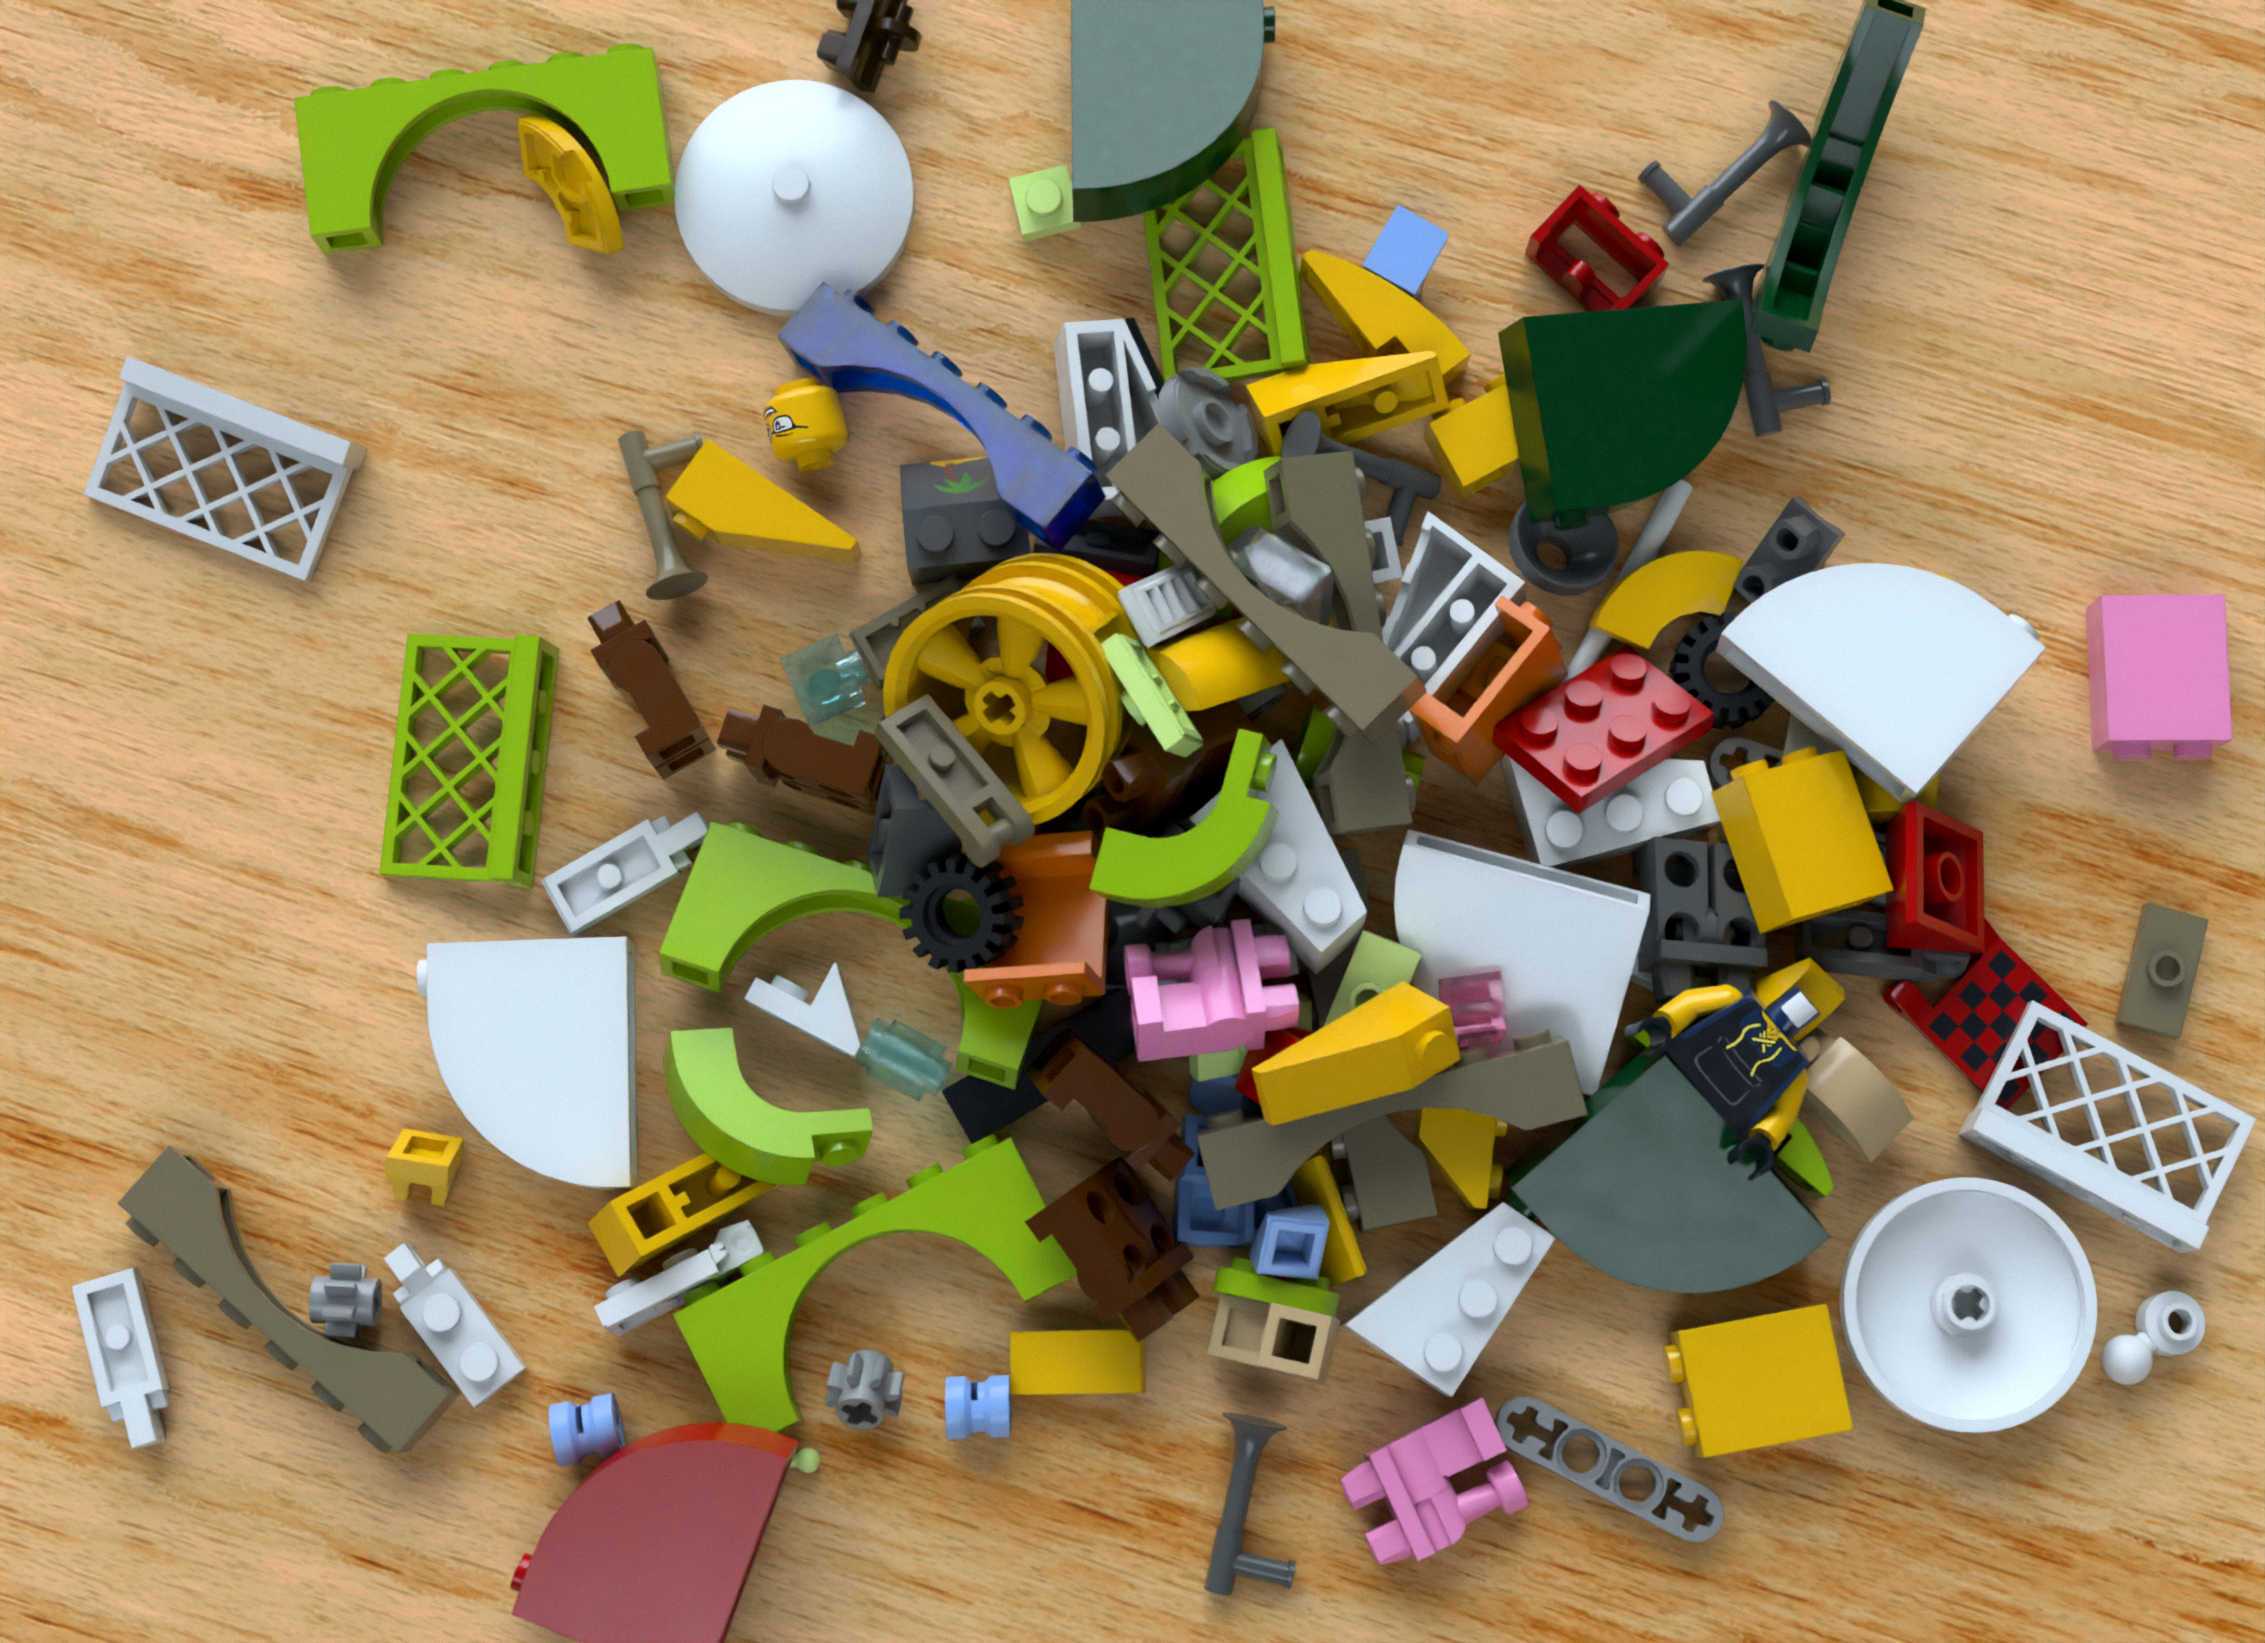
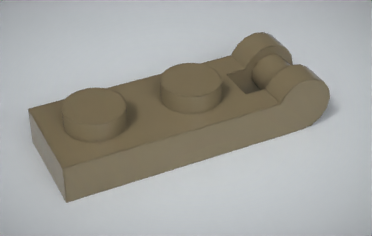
[874,694,1035,867]

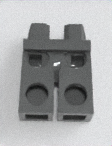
[1632,837,1767,1004]

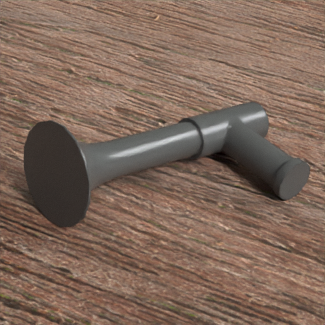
[1638,100,1812,246]
[1702,264,1831,437]
[1281,411,1442,546]
[1204,1412,1296,1595]

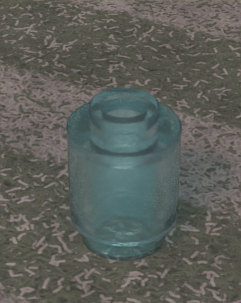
[855,1018,953,1102]

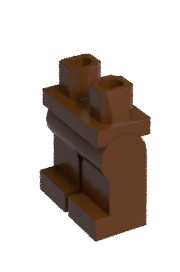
[587,600,716,780]
[1081,699,1261,840]
[717,704,894,815]
[1025,1025,1195,1182]
[1025,1155,1199,1342]

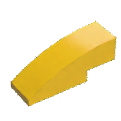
[1299,249,1472,385]

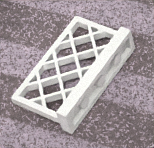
[83,356,368,582]
[1958,1000,2256,1254]

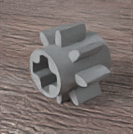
[309,1262,382,1339]
[825,1350,905,1429]

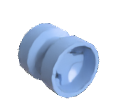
[945,1375,1011,1439]
[549,1393,625,1467]

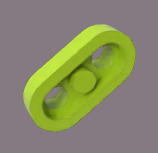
[1212,1257,1340,1317]

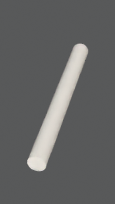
[1560,479,1693,685]

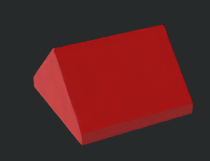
[1886,801,1984,953]

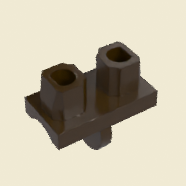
[816,0,922,93]

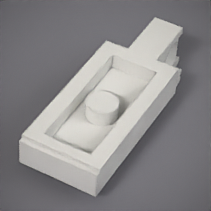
[541,812,709,936]
[594,1220,766,1337]
[384,1243,527,1407]
[72,1268,170,1449]

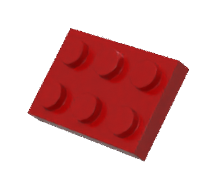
[1492,645,1715,814]

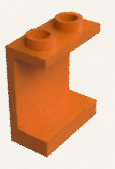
[1409,595,1568,786]
[963,830,1110,1009]

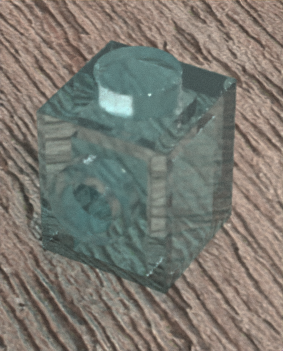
[780,634,871,727]

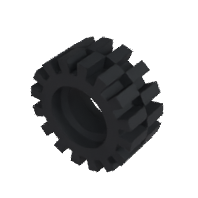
[1669,612,1775,729]
[900,853,1024,973]

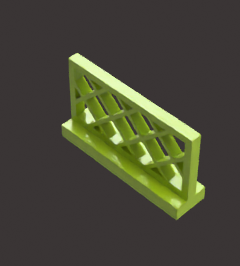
[1144,127,1311,382]
[379,634,560,889]

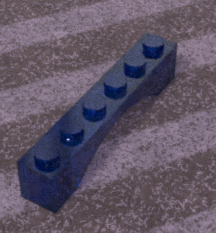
[776,282,1106,553]

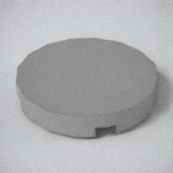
[1159,366,1258,481]

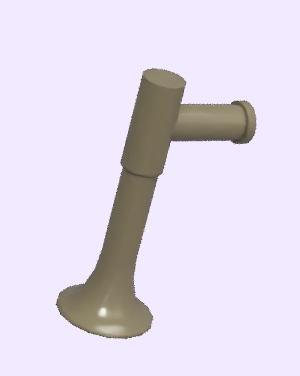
[618,431,708,600]

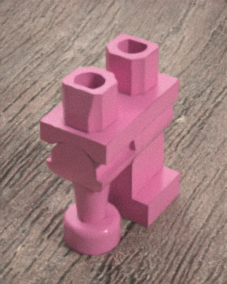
[1124,919,1299,1062]
[1338,1398,1529,1565]

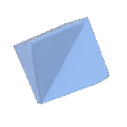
[1249,1204,1330,1280]

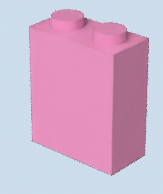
[2086,595,2232,761]

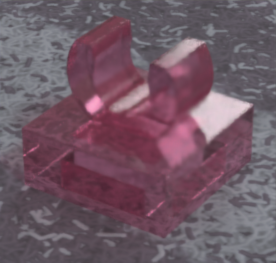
[1438,971,1507,1048]

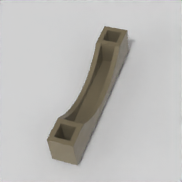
[1105,423,1427,745]
[1263,451,1416,838]
[1293,848,1438,1233]
[1195,1029,1588,1211]
[118,1146,460,1453]

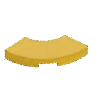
[517,114,625,255]
[1587,551,1744,650]

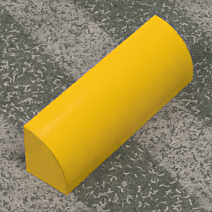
[1145,596,1334,711]

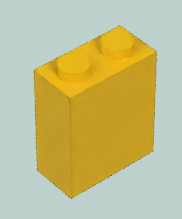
[1711,746,1894,934]
[1663,1303,1854,1458]

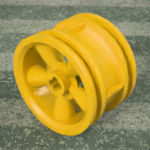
[883,553,1160,826]

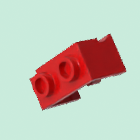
[1525,184,1670,312]

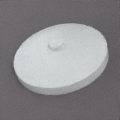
[674,80,915,317]
[1839,1177,2097,1433]

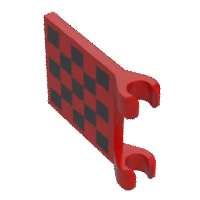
[1882,918,2088,1111]

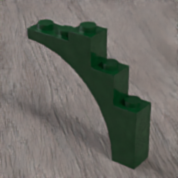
[1750,0,1926,353]

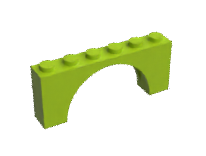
[294,43,675,254]
[659,821,1046,1090]
[673,1134,1077,1433]

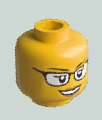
[763,378,849,472]

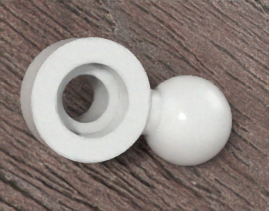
[2101,1291,2205,1385]

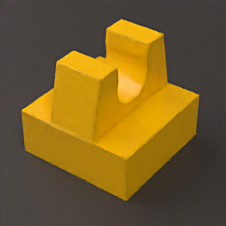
[385,1128,464,1206]

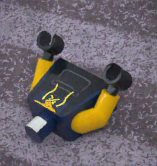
[1625,984,1821,1181]

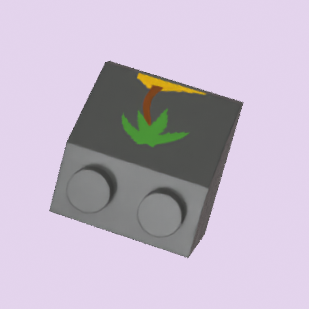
[900,453,1030,585]

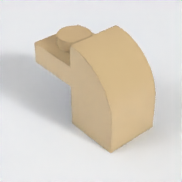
[1797,1027,1914,1162]
[1207,1293,1340,1382]

